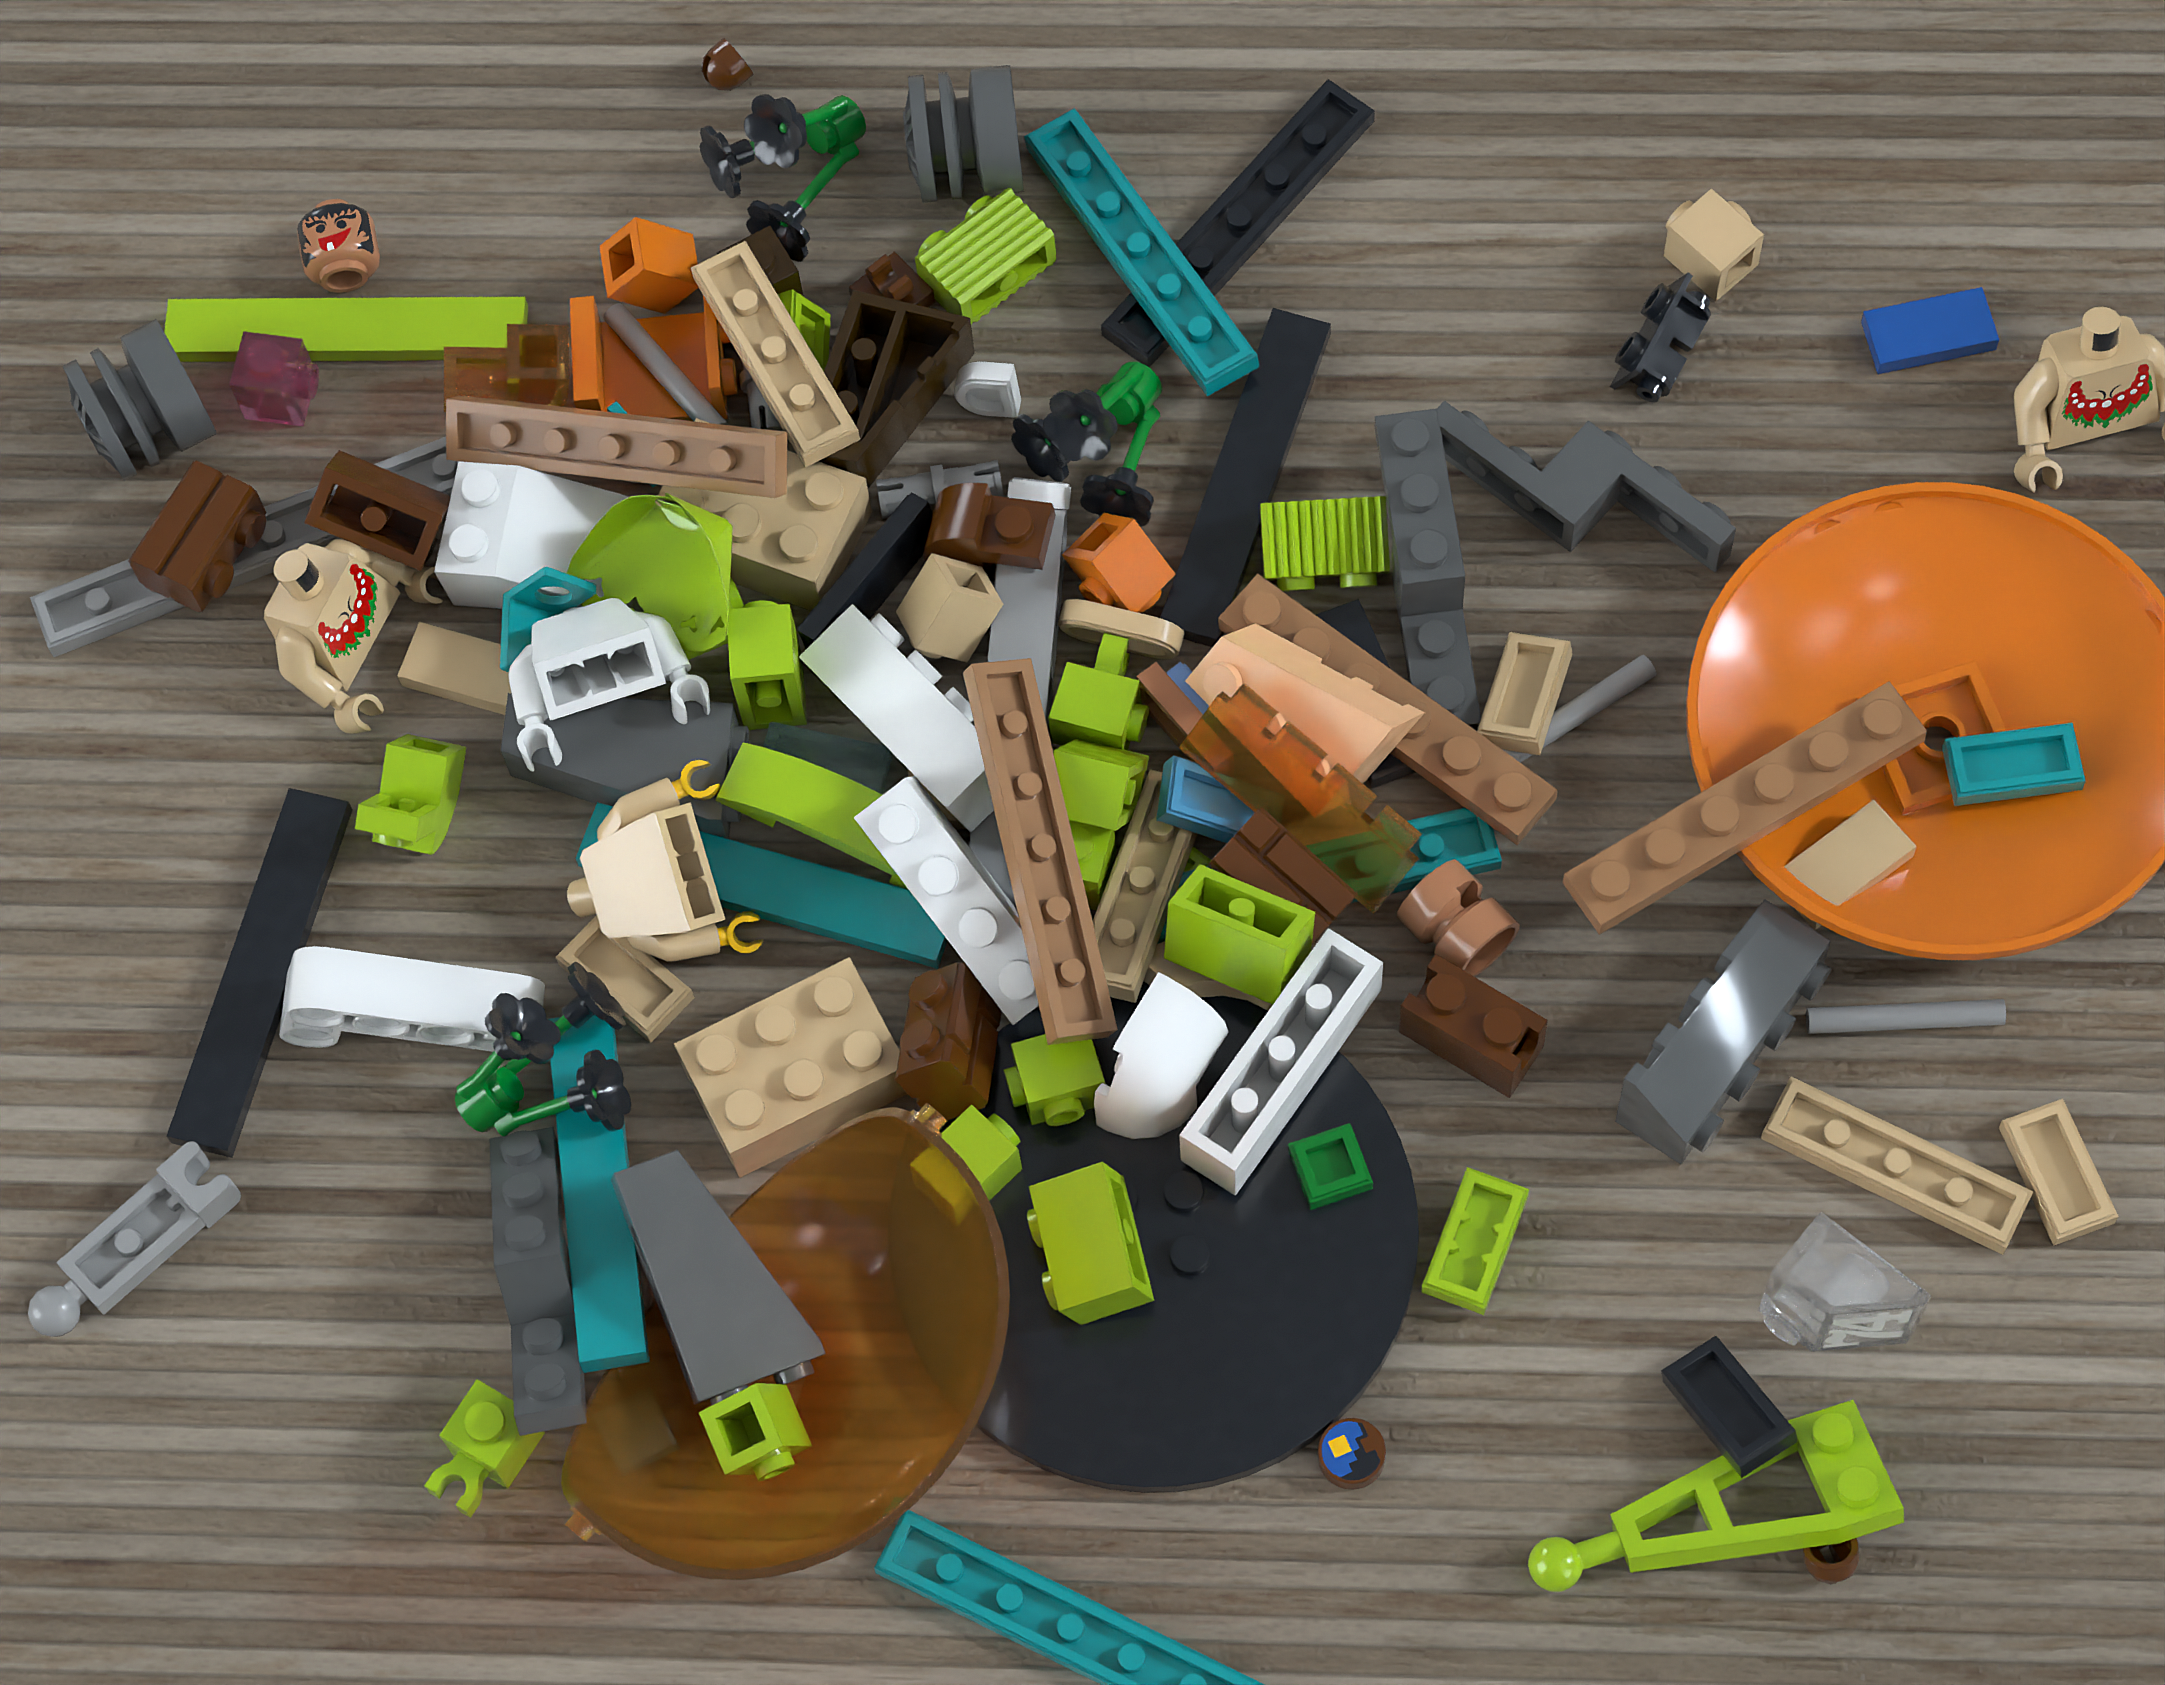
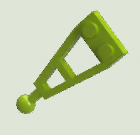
[1528,1400,1904,1592]

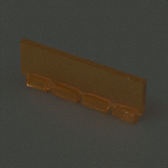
[1179,683,1422,914]

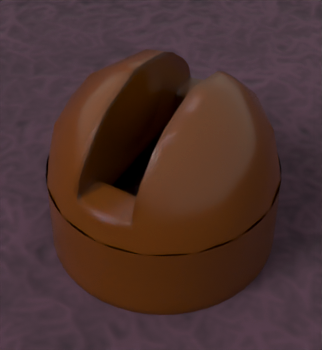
[701,38,754,91]
[1803,1538,1859,1585]

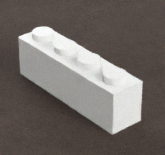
[799,604,994,832]
[854,776,1039,1025]
[1179,928,1383,1196]

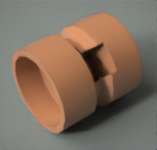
[1397,859,1520,977]

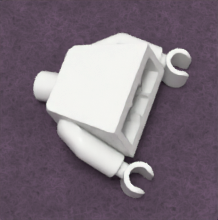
[508,598,710,771]

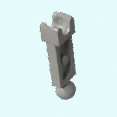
[28,1141,241,1337]

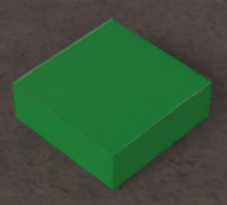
[1288,1123,1373,1210]

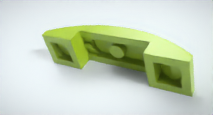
[715,742,909,890]

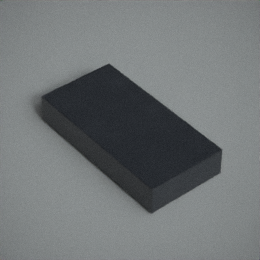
[1661,1336,1797,1478]

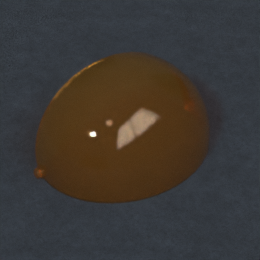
[561,1103,1010,1580]

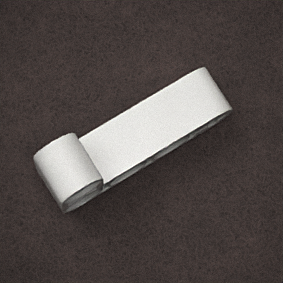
[279,946,545,1052]

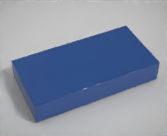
[1861,287,1999,374]

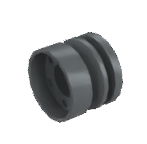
[903,65,1024,203]
[62,319,217,481]

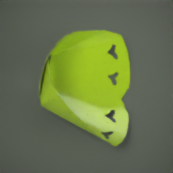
[566,493,733,652]

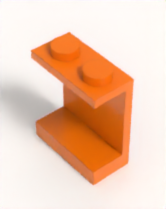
[570,296,737,421]

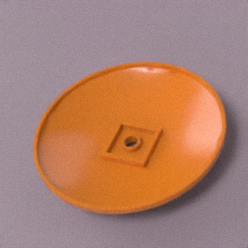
[1686,482,2165,960]

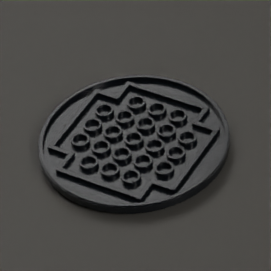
[891,981,1419,1493]

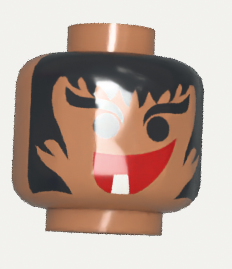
[297,199,380,293]

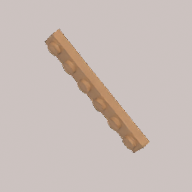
[446,395,787,498]
[1218,573,1558,845]
[963,658,1118,1045]
[1563,681,1927,935]

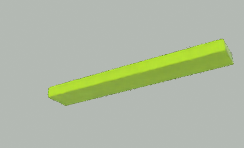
[164,297,528,362]

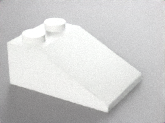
[434,462,634,609]

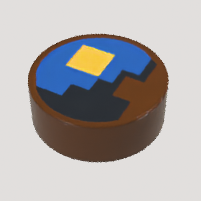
[1318,1418,1386,1490]

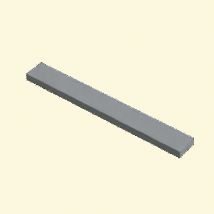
[30,437,462,657]

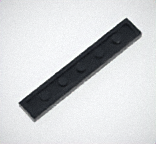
[1101,79,1375,367]
[1160,308,1331,648]
[167,788,353,1158]

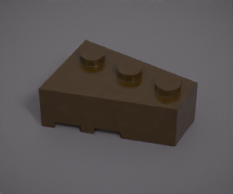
[819,290,975,489]

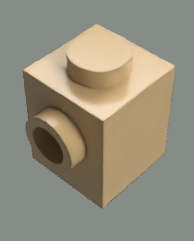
[1664,189,1764,302]
[896,553,1003,662]

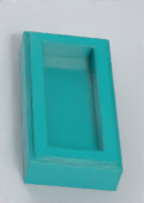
[1942,723,2086,806]

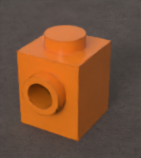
[599,217,699,314]
[1062,513,1175,613]

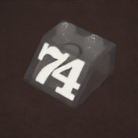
[1758,1212,1932,1352]

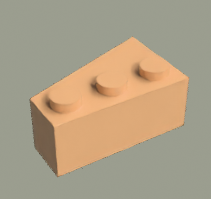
[1185,623,1425,816]

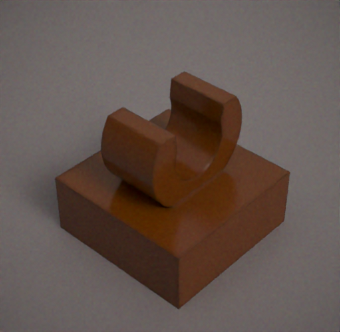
[849,251,935,307]

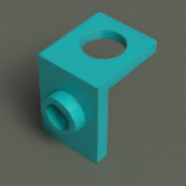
[500,567,596,672]

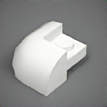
[1094,972,1229,1139]

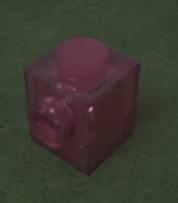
[229,331,319,427]

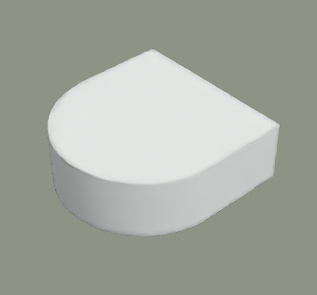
[954,362,1021,418]
[1007,477,1071,509]

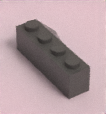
[1615,899,1832,1164]

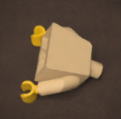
[567,760,763,962]

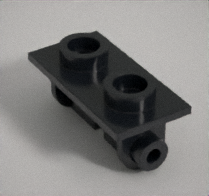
[1610,272,1711,403]

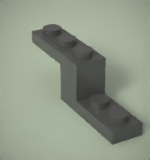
[1437,400,1736,572]
[1374,408,1481,731]
[489,1127,587,1436]

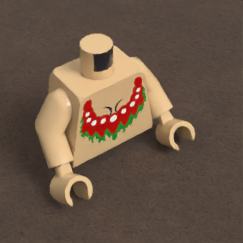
[2014,307,2165,493]
[264,539,443,734]

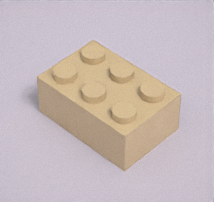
[655,418,872,611]
[674,957,907,1178]

